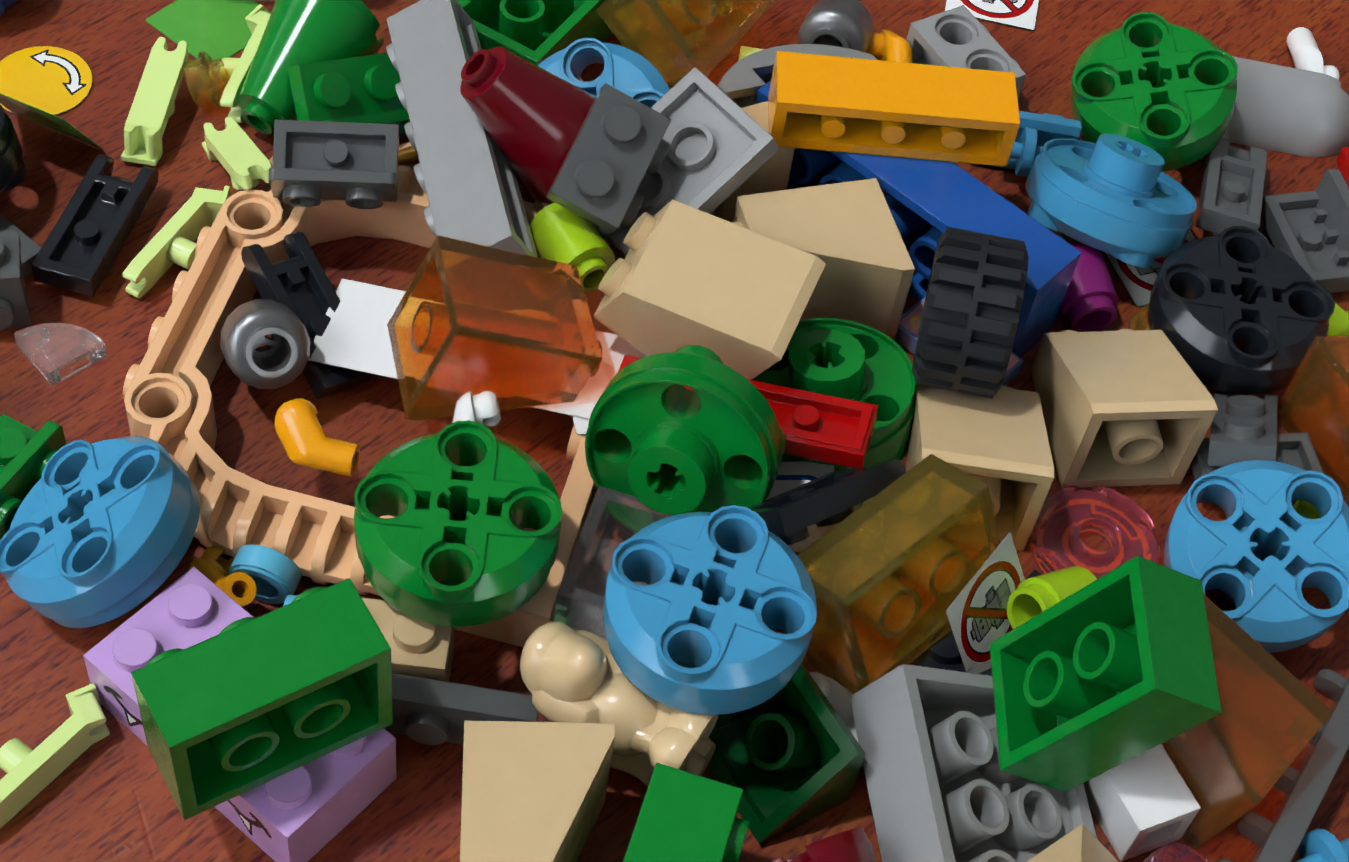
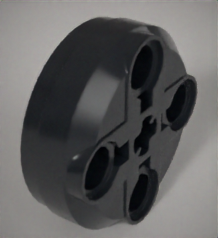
[1148,226,1335,395]

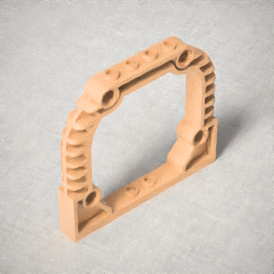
[123,165,626,647]

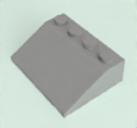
[850,664,1097,862]

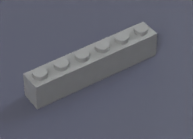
[386,0,541,304]

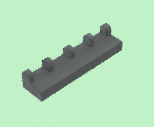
[1218,669,1349,862]

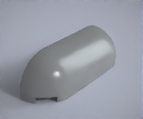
[1223,56,1349,158]

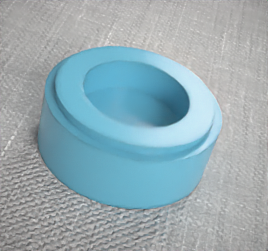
[228,544,302,604]

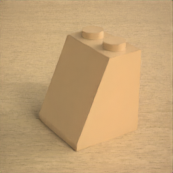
[732,178,915,340]
[593,199,826,380]
[1030,329,1218,488]
[897,384,1054,551]
[460,720,615,862]

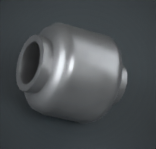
[798,0,874,53]
[220,299,310,389]

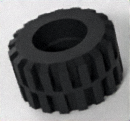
[912,227,1029,399]

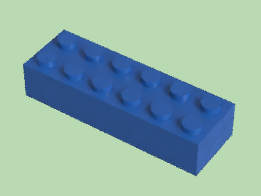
[755,81,1082,358]

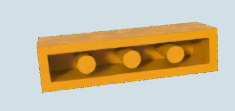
[768,51,1020,167]

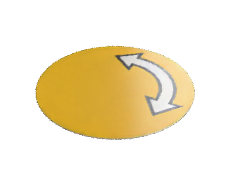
[0,46,92,115]

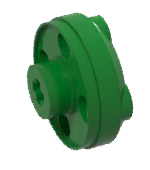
[1070,12,1238,171]
[752,318,916,471]
[585,345,787,529]
[354,420,562,627]

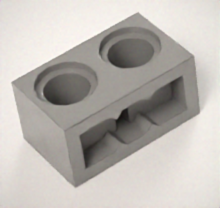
[906,5,1026,99]

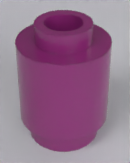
[1059,243,1119,332]

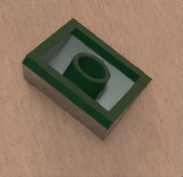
[708,663,866,843]

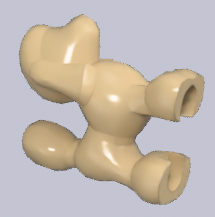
[520,622,719,789]

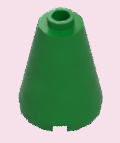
[238,0,384,135]

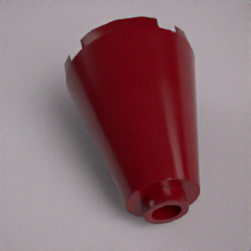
[460,47,596,207]

